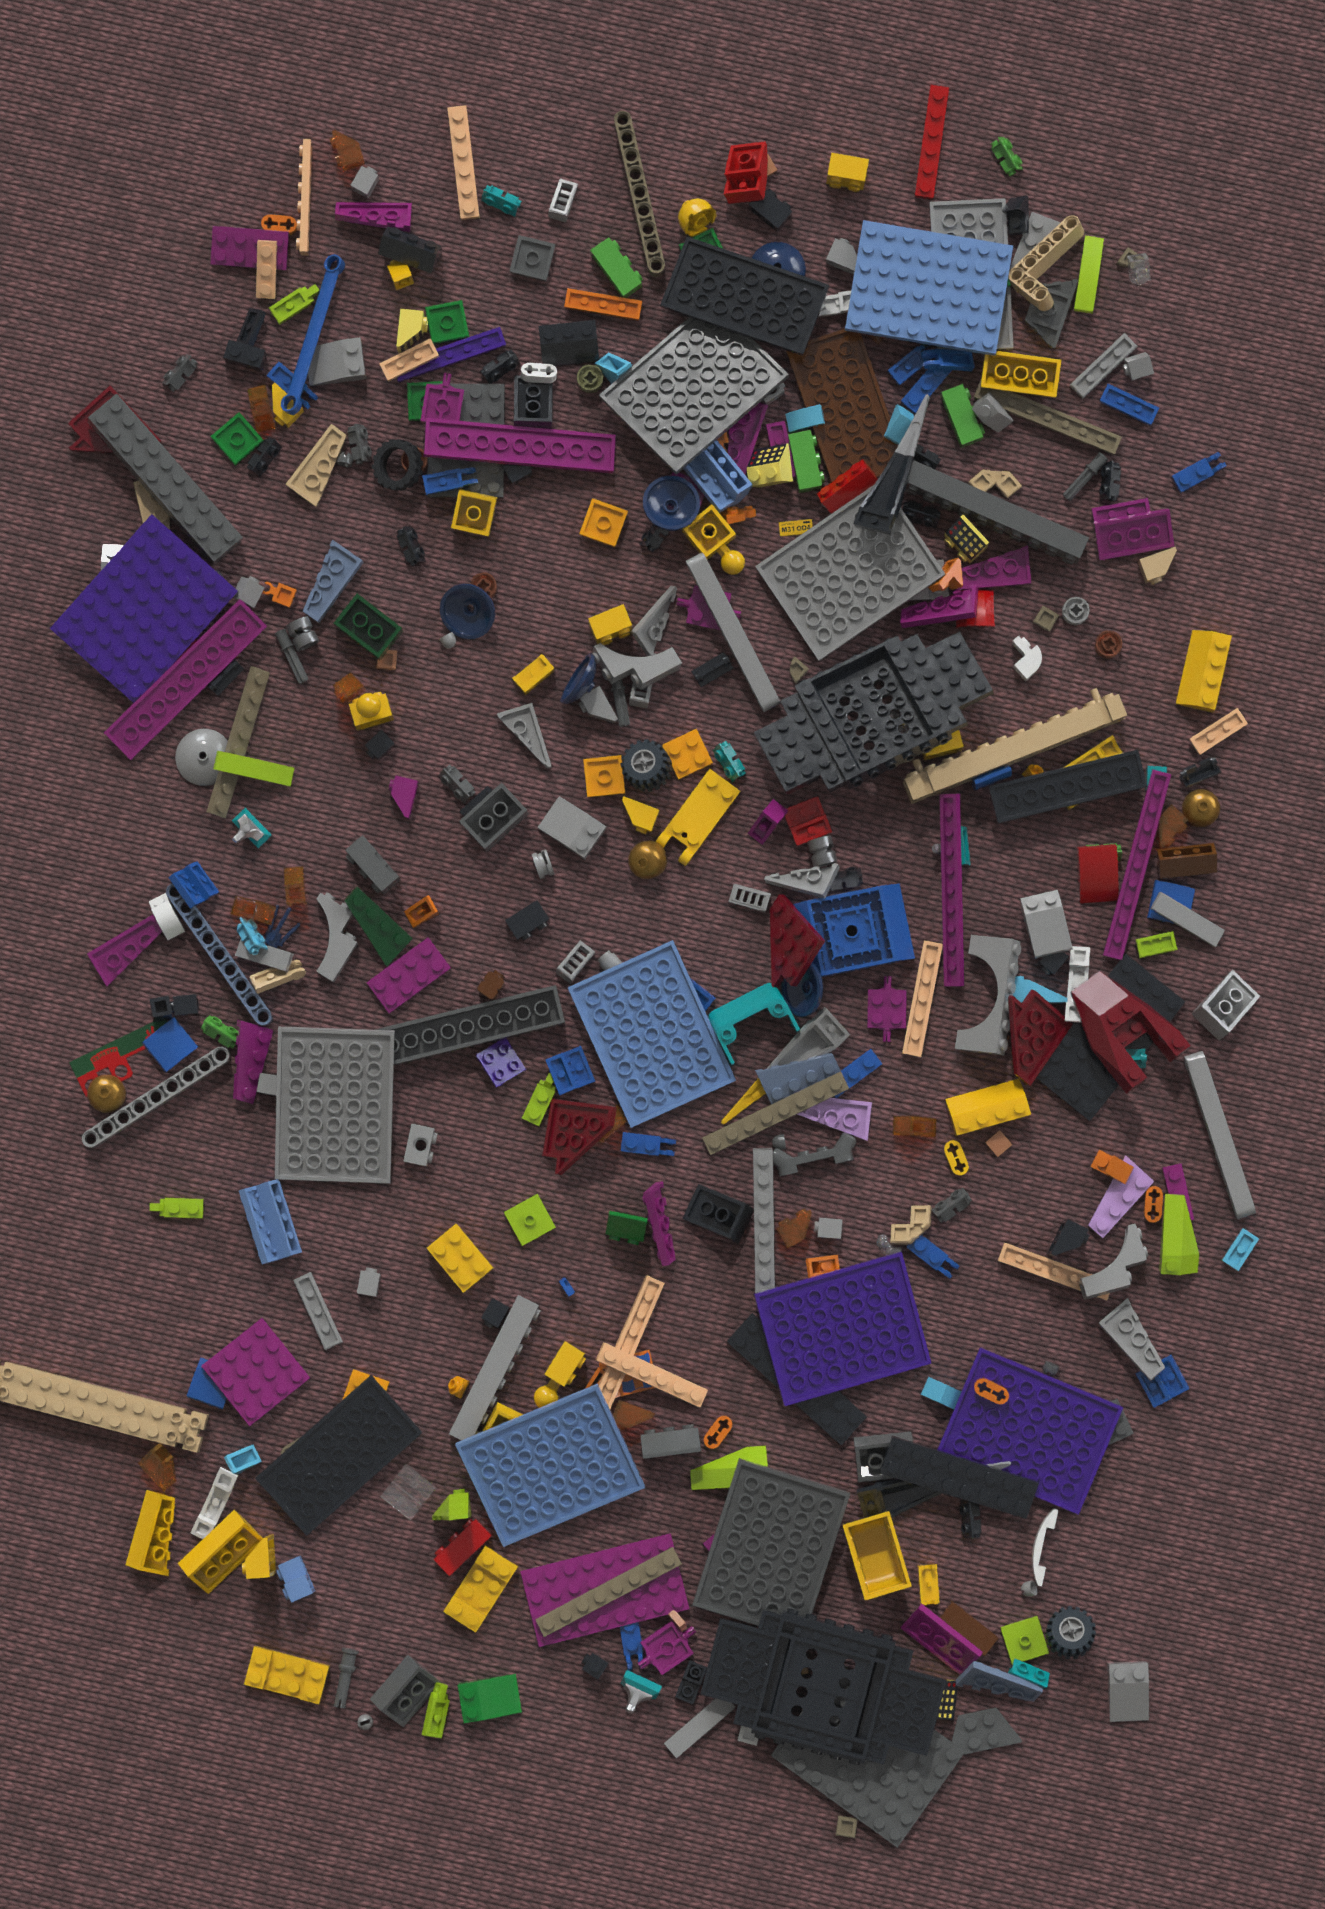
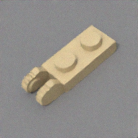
[249,959,306,994]

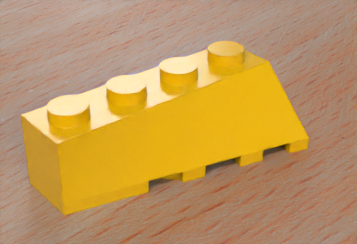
[125,1490,175,1576]

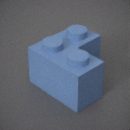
[276,1555,315,1602]

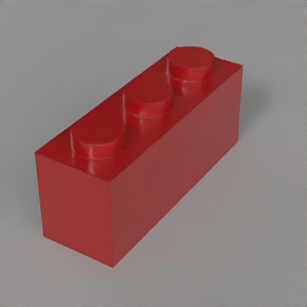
[817,459,878,514]
[433,1518,492,1576]

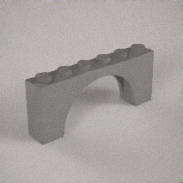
[955,935,1021,1055]

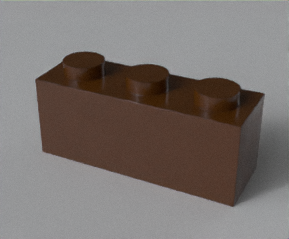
[1157,843,1217,879]
[939,1601,999,1656]

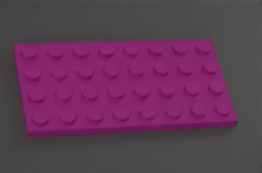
[520,1533,689,1647]

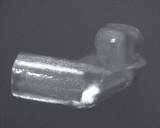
[876,1234,901,1255]

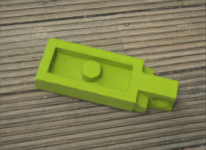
[269,284,320,325]
[522,1073,556,1126]
[149,1198,204,1218]
[422,1682,450,1738]

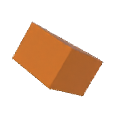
[404,895,439,928]

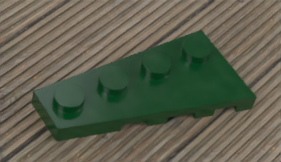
[344,886,413,966]

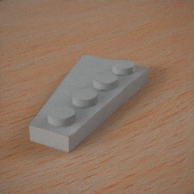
[1099,1298,1165,1381]

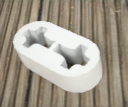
[521,363,557,383]

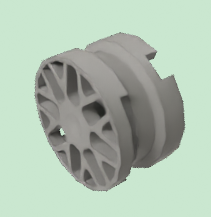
[1062,597,1090,625]
[532,849,554,879]

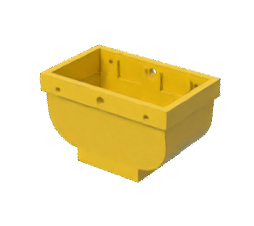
[842,1511,912,1600]

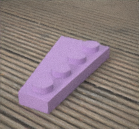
[797,1098,872,1141]
[1088,1156,1154,1238]

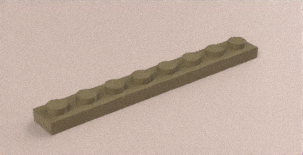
[974,380,1122,455]
[207,666,270,818]
[703,1071,849,1155]
[535,1547,682,1637]

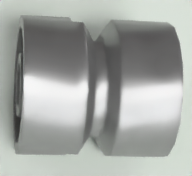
[286,616,319,651]
[807,836,838,867]

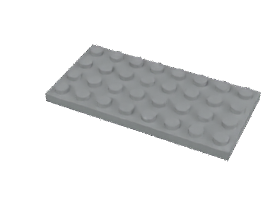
[929,198,1013,350]

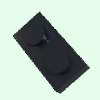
[236,308,266,346]

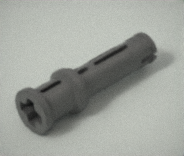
[333,1648,359,1708]

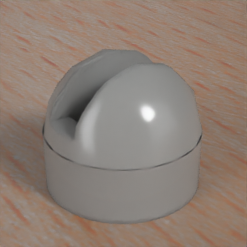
[439,632,456,648]
[1021,1580,1037,1597]
[357,1714,373,1730]

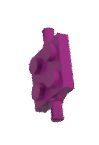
[421,373,464,423]
[676,585,741,631]
[867,976,907,1042]
[637,1621,696,1675]

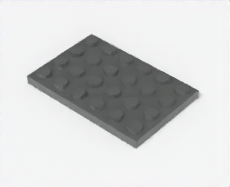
[427,383,505,498]

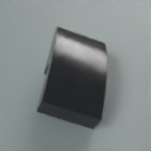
[675,1660,707,1705]

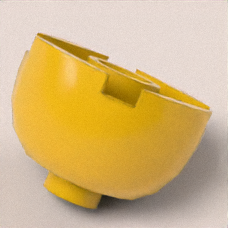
[678,198,716,237]

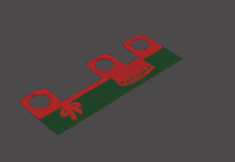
[69,1020,167,1096]

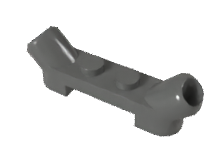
[773,1133,857,1177]

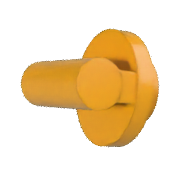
[1022,764,1044,777]
[448,1376,470,1399]

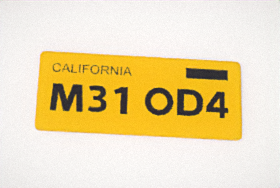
[779,519,813,536]

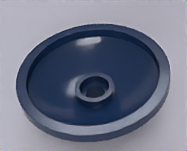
[752,242,806,276]
[643,476,700,531]
[440,584,495,639]
[560,653,596,705]
[782,963,823,1017]

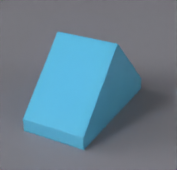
[595,353,632,384]
[884,404,914,445]
[921,1377,961,1409]
[224,1445,262,1475]

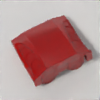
[956,590,995,628]

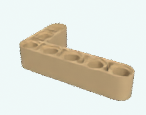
[1008,215,1084,311]

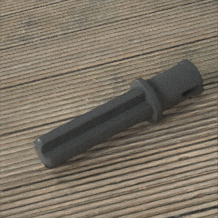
[1063,452,1108,501]
[275,628,308,684]
[611,679,630,727]

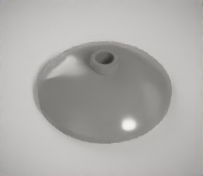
[175,729,228,786]

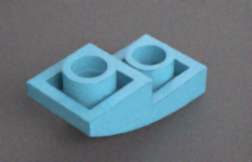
[785,404,825,433]

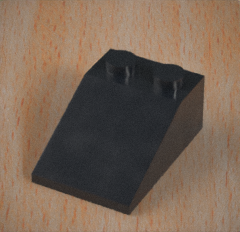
[513,375,552,429]
[682,1184,754,1244]

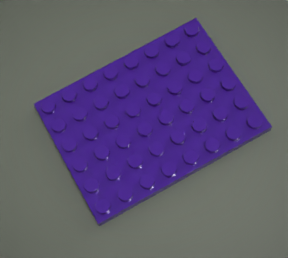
[50,514,238,703]
[753,1252,932,1406]
[937,1347,1123,1515]

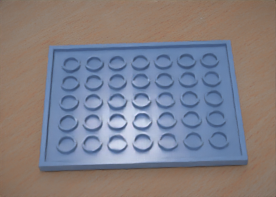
[845,220,1013,356]
[568,940,736,1128]
[455,1383,645,1547]

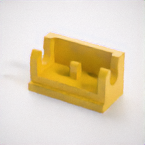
[512,654,555,695]
[917,1564,940,1605]

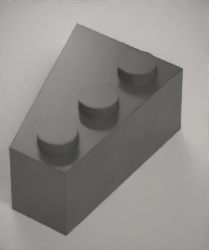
[345,835,401,895]

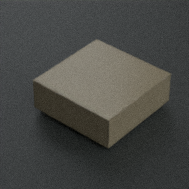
[1033,606,1059,632]
[835,1815,857,1838]

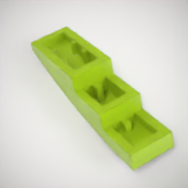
[1074,235,1104,314]
[213,751,294,787]

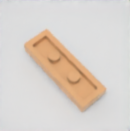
[256,240,277,299]
[379,338,439,382]
[1189,708,1248,755]

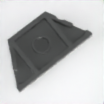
[1024,279,1078,350]
[952,1707,1022,1755]

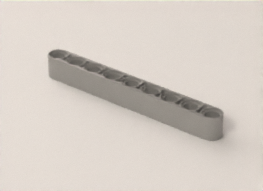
[685,552,781,712]
[82,1047,231,1148]
[1184,1051,1256,1219]

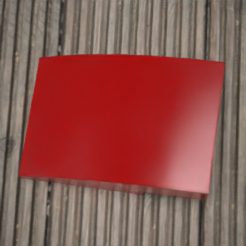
[724,141,768,204]
[1077,844,1119,903]

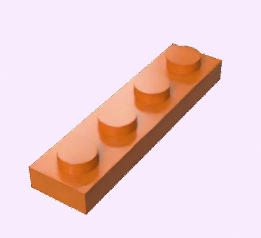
[564,288,642,321]

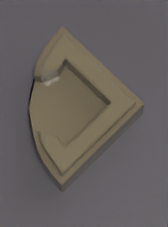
[1116,247,1143,267]
[790,657,809,684]

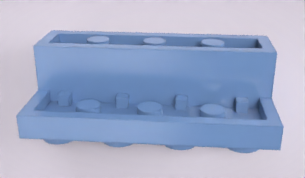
[684,440,753,513]
[239,1179,302,1264]

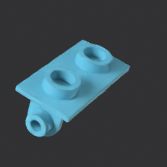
[237,917,268,955]

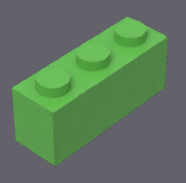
[590,237,643,298]
[940,384,985,448]
[788,430,825,493]

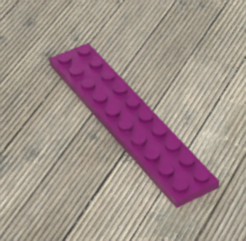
[423,418,616,473]
[104,599,267,760]

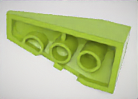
[1159,1194,1199,1275]
[690,1446,768,1490]
[432,1489,472,1520]

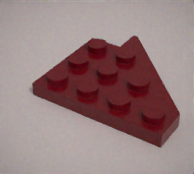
[68,385,162,453]
[770,894,825,988]
[1008,989,1073,1086]
[542,1099,617,1175]

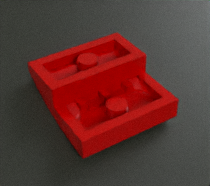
[784,796,832,846]

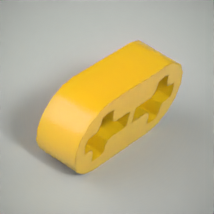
[944,1140,969,1176]

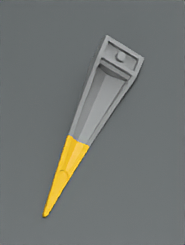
[721,1007,850,1124]

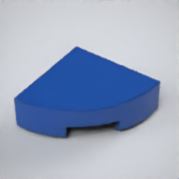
[559,1277,575,1297]

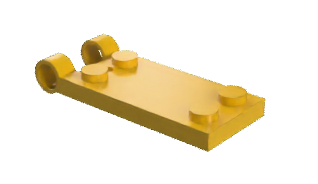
[656,769,741,866]

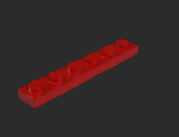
[914,85,949,200]

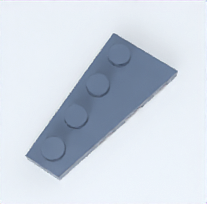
[303,540,364,623]
[755,1053,841,1104]
[956,1661,1043,1702]

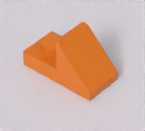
[928,558,963,592]
[1090,1150,1134,1185]
[806,1255,840,1278]

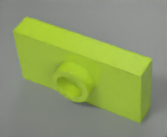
[1135,931,1177,959]

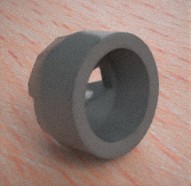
[337,452,353,467]
[772,1134,786,1150]
[1043,1361,1060,1377]

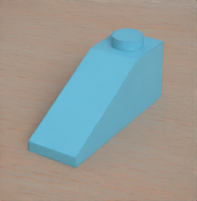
[1013,976,1068,1004]

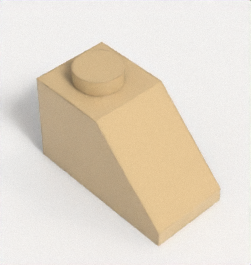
[1138,547,1177,585]

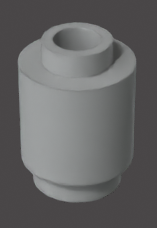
[598,950,622,971]

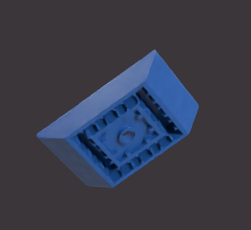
[793,884,915,977]

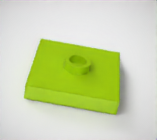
[504,1194,556,1246]
[1000,1616,1049,1665]

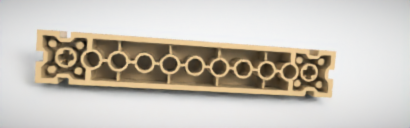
[903,688,1127,804]
[0,1360,209,1453]

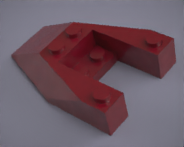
[1070,971,1191,1094]

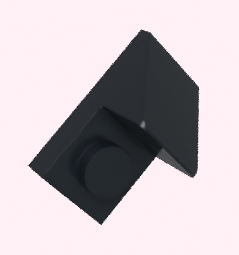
[1002,195,1029,236]

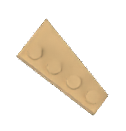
[286,424,347,508]

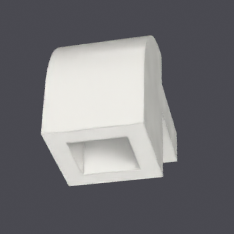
[1012,636,1042,682]
[149,893,185,940]

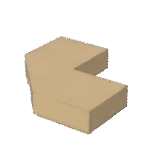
[968,470,1022,499]
[890,1205,932,1245]

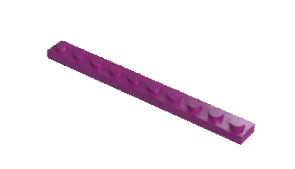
[1103,769,1171,960]
[940,794,964,986]

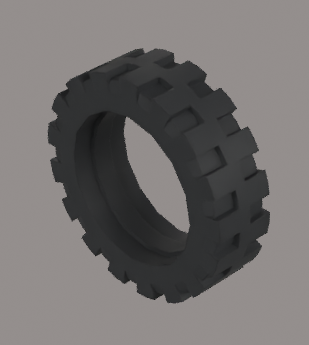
[372,439,423,491]

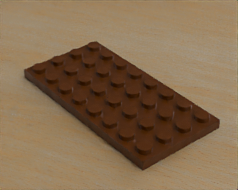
[786,328,898,483]

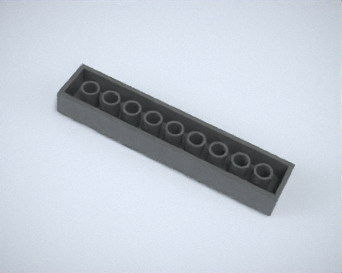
[87,394,243,566]
[905,461,1089,565]
[375,985,565,1066]

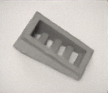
[548,179,578,222]
[629,683,652,708]
[729,884,771,913]
[556,940,595,984]

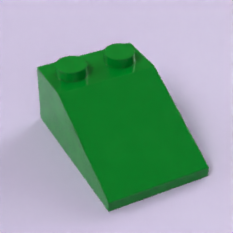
[605,1211,648,1245]
[458,1673,522,1723]

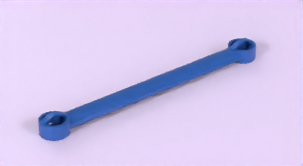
[281,254,345,415]

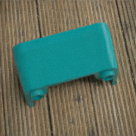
[708,983,800,1066]

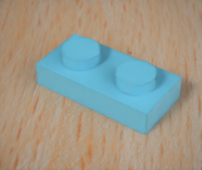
[1221,1228,1259,1271]

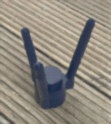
[264,905,300,948]

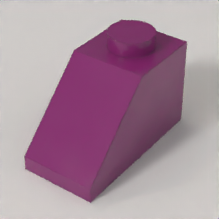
[389,775,419,820]
[747,799,788,845]

